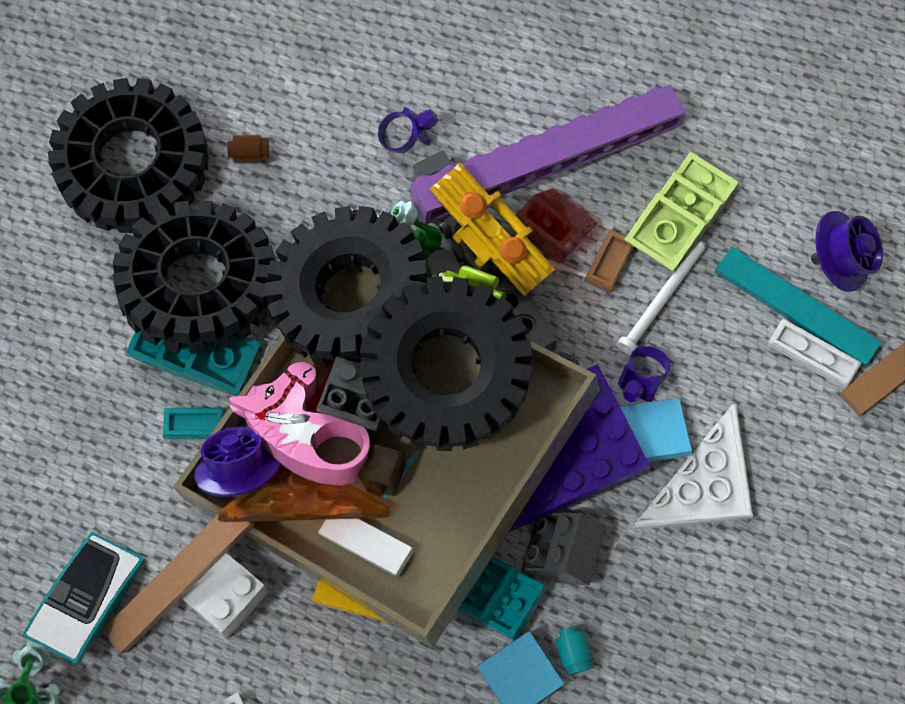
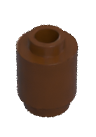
[227,135,269,164]

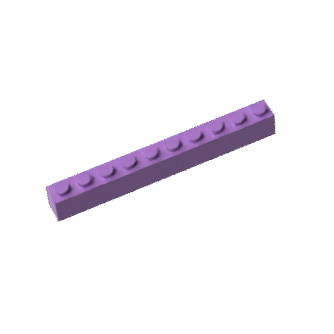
[410,85,686,225]

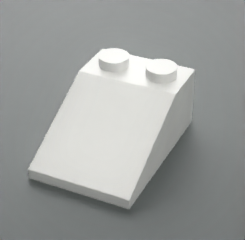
[181,554,268,640]

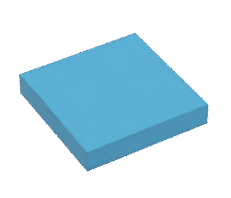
[620,398,692,462]
[476,631,564,704]

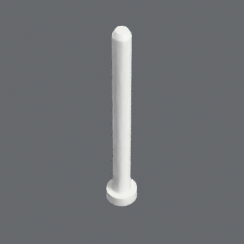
[616,240,706,355]

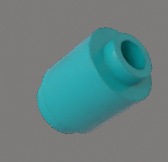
[555,626,594,675]

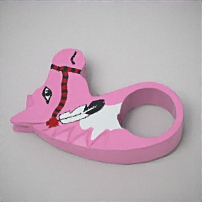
[229,362,370,485]

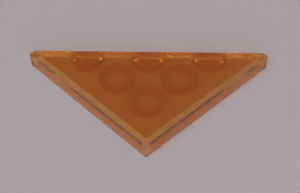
[218,464,390,522]

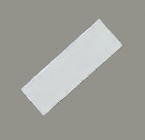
[767,319,861,389]
[318,506,414,578]

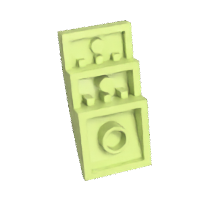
[624,152,739,272]

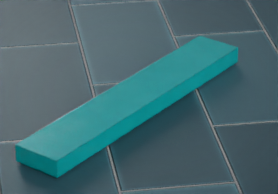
[715,247,882,369]

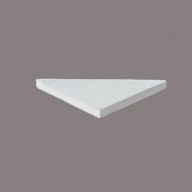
[634,404,753,530]

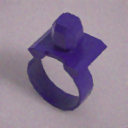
[377,106,438,153]
[618,346,671,403]

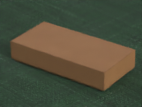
[584,229,634,293]

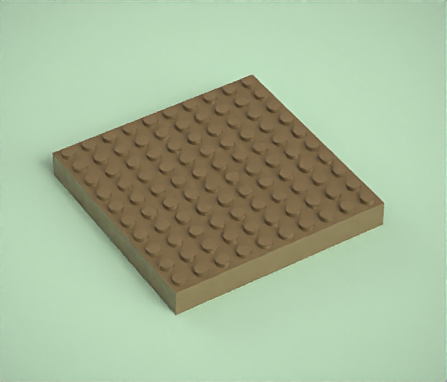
[173,266,600,648]

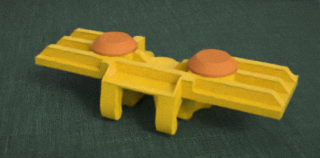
[429,163,555,297]

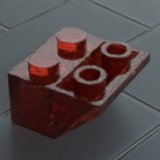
[516,188,597,264]

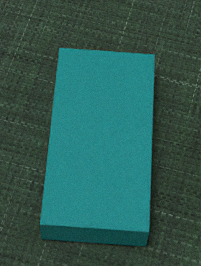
[163,408,225,439]

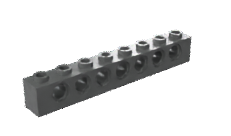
[411,150,557,352]

